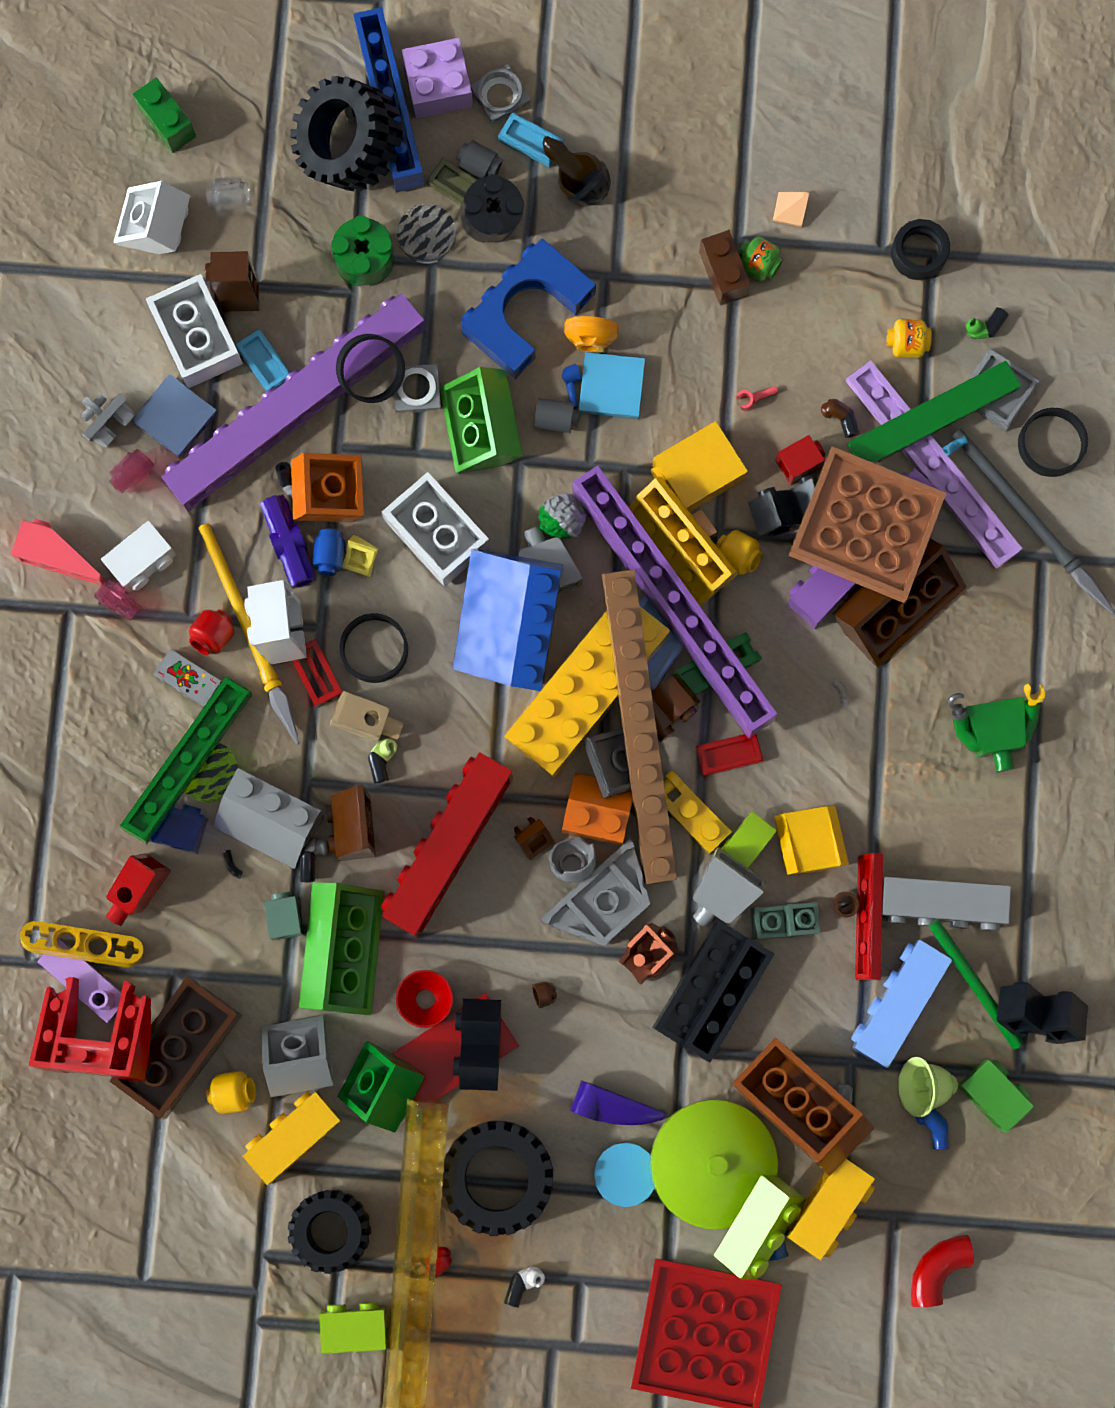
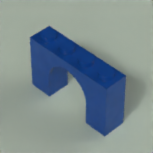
[461,238,596,380]

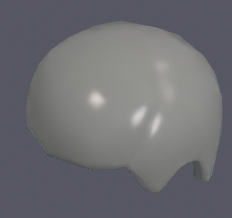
[549,836,597,883]

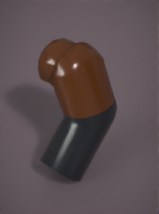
[821,399,860,438]

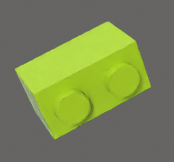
[319,1302,388,1354]

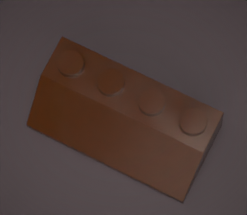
[833,538,967,667]

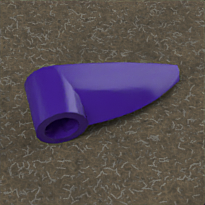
[570,1080,666,1125]

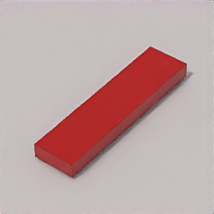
[855,853,883,981]

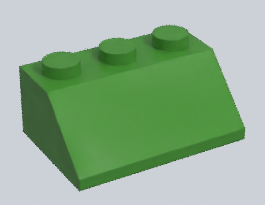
[439,367,523,474]

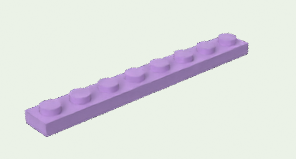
[846,360,1023,569]

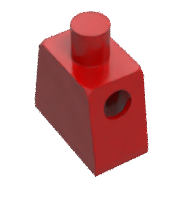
[106,853,171,926]

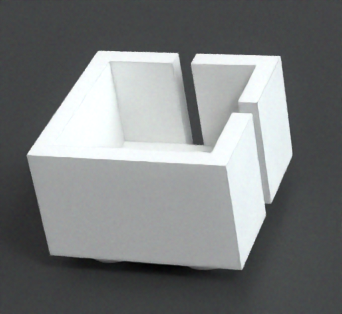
[245,580,307,665]

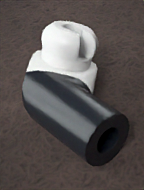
[504,1267,545,1308]

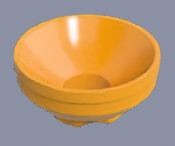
[564,316,619,353]

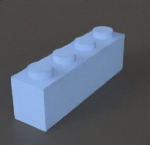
[851,940,952,1069]

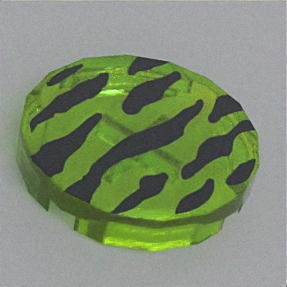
[185,743,239,802]

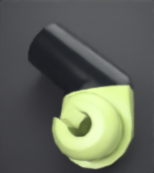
[368,738,397,784]

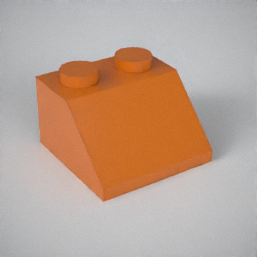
[562,773,633,846]

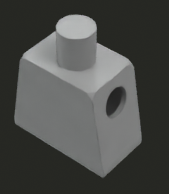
[518,526,583,593]
[693,847,766,927]

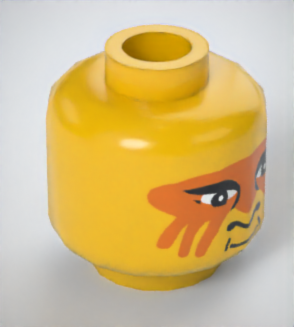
[886,318,932,359]

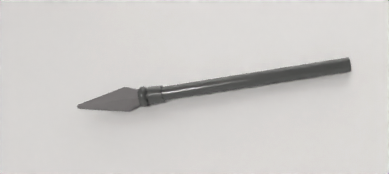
[952,428,1115,616]

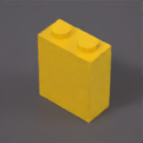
[651,421,748,512]

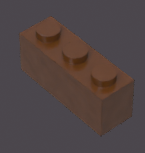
[205,251,259,312]

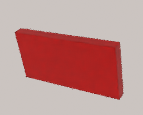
[392,993,519,1115]

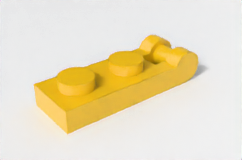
[664,770,732,854]

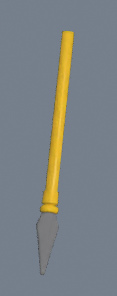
[199,523,300,745]

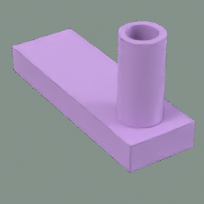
[37,938,121,1023]

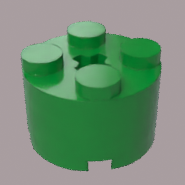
[331,215,394,286]

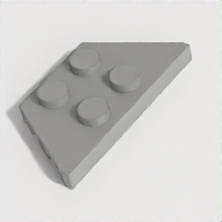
[540,839,650,947]

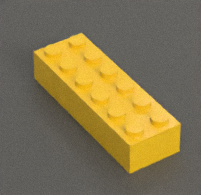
[504,606,670,778]

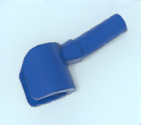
[562,364,582,409]

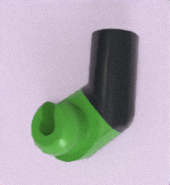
[966,307,1009,339]

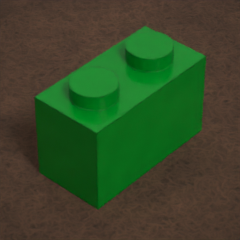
[133,77,197,153]

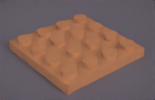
[788,446,946,603]

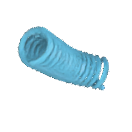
[943,436,969,456]

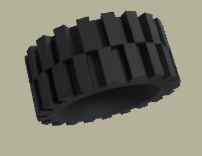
[290,76,402,191]
[440,1121,554,1236]

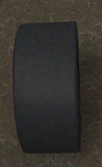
[891,219,950,281]

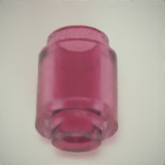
[109,449,154,494]

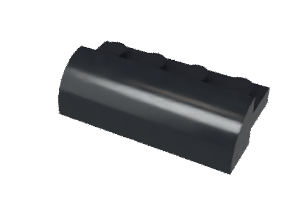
[652,920,775,1063]

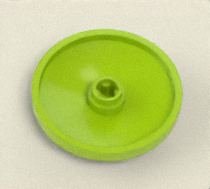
[650,1100,778,1230]

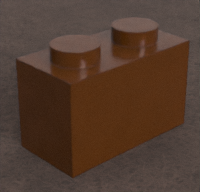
[699,230,750,306]

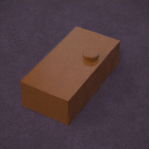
[732,1037,874,1176]

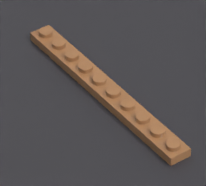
[602,569,677,884]

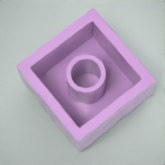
[401,38,473,119]

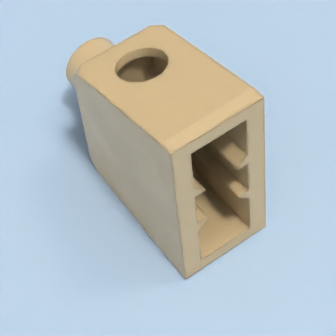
[329,691,404,741]

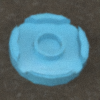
[594,1142,655,1207]

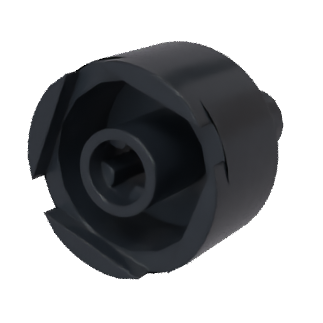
[460,174,525,243]

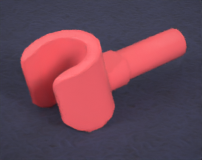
[736,386,778,411]

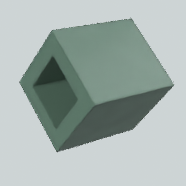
[264,892,304,941]

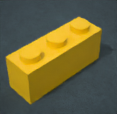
[242,1091,343,1185]

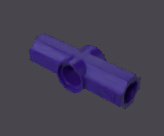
[260,494,317,589]

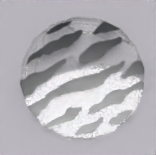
[396,203,456,264]

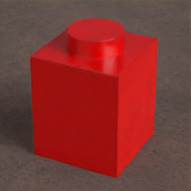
[775,435,825,486]

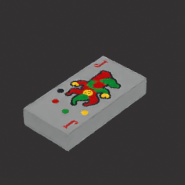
[153,649,222,707]

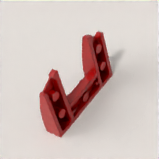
[28,977,151,1082]

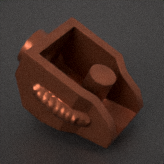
[619,923,679,985]

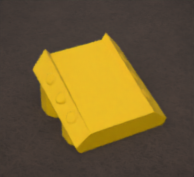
[775,806,849,875]

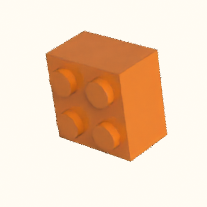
[291,453,364,522]

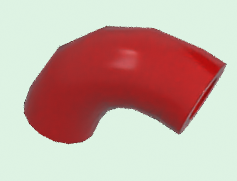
[911,1235,974,1307]

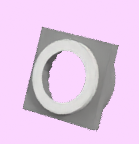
[470,64,530,123]
[392,364,441,413]

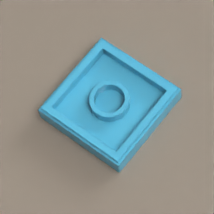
[579,352,645,419]

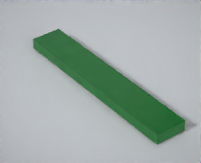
[847,361,1021,464]
[120,677,252,844]

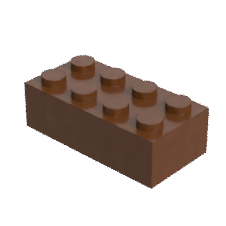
[109,977,242,1119]

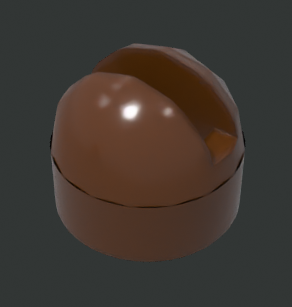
[833,891,859,918]
[532,981,557,1008]

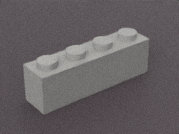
[882,877,1011,931]

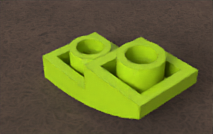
[721,811,777,868]

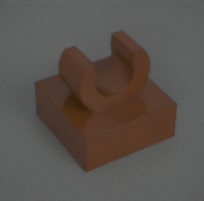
[514,817,555,860]

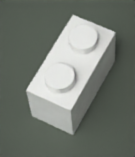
[101,520,176,593]

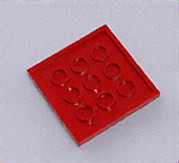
[631,1258,782,1408]

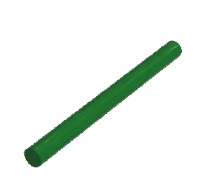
[928,919,1023,1050]

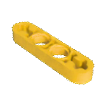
[20,921,143,968]

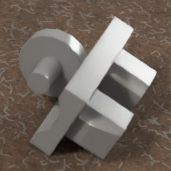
[80,393,135,448]

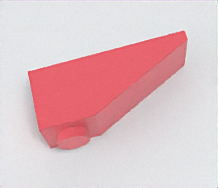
[11,519,106,586]

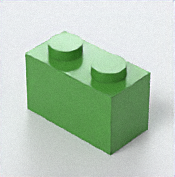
[958,1059,1034,1133]

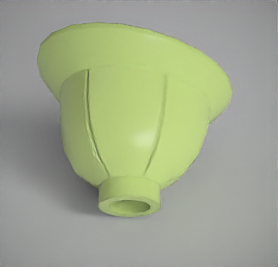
[898,1057,958,1117]

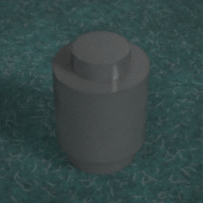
[457,140,503,178]

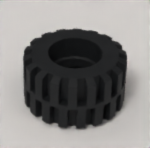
[287,1190,371,1274]

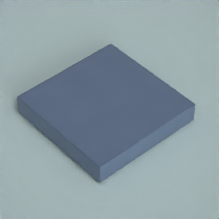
[132,374,218,459]

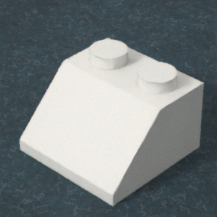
[113,181,190,254]

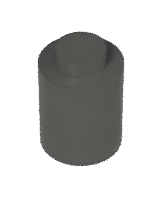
[534,398,580,433]

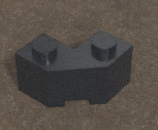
[748,475,819,537]
[997,982,1088,1044]
[453,998,501,1091]

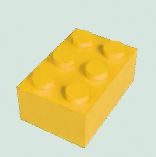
[784,1159,875,1261]

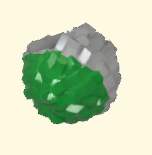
[538,493,587,539]

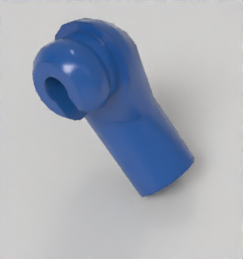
[915,1109,948,1150]

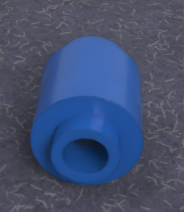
[312,529,345,576]

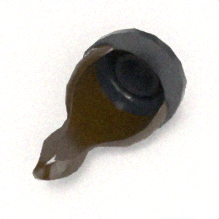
[543,136,611,206]

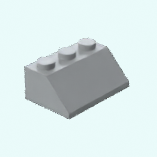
[213,768,324,869]

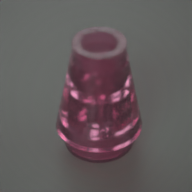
[94,578,142,621]

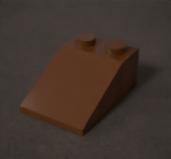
[326,784,376,861]

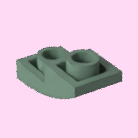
[750,902,821,940]

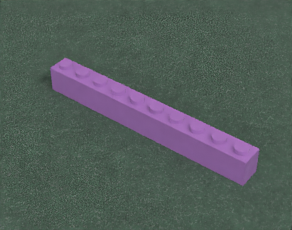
[161,293,426,512]
[572,465,777,738]

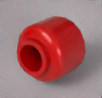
[188,609,235,655]

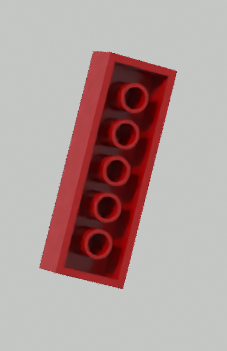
[381,752,513,939]

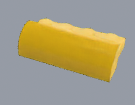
[628,477,738,607]

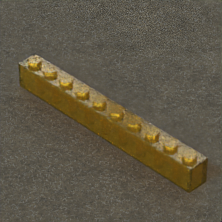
[382,1099,449,1408]

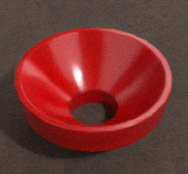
[396,970,453,1028]

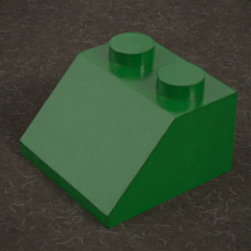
[337,1041,425,1133]

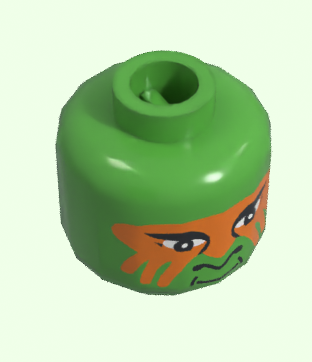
[738,236,783,282]

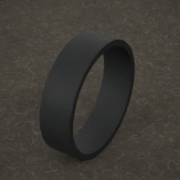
[336,334,405,403]
[1018,408,1088,477]
[340,613,408,683]

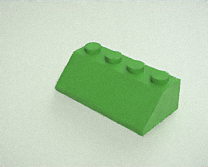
[299,883,384,1016]

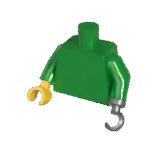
[948,683,1045,773]

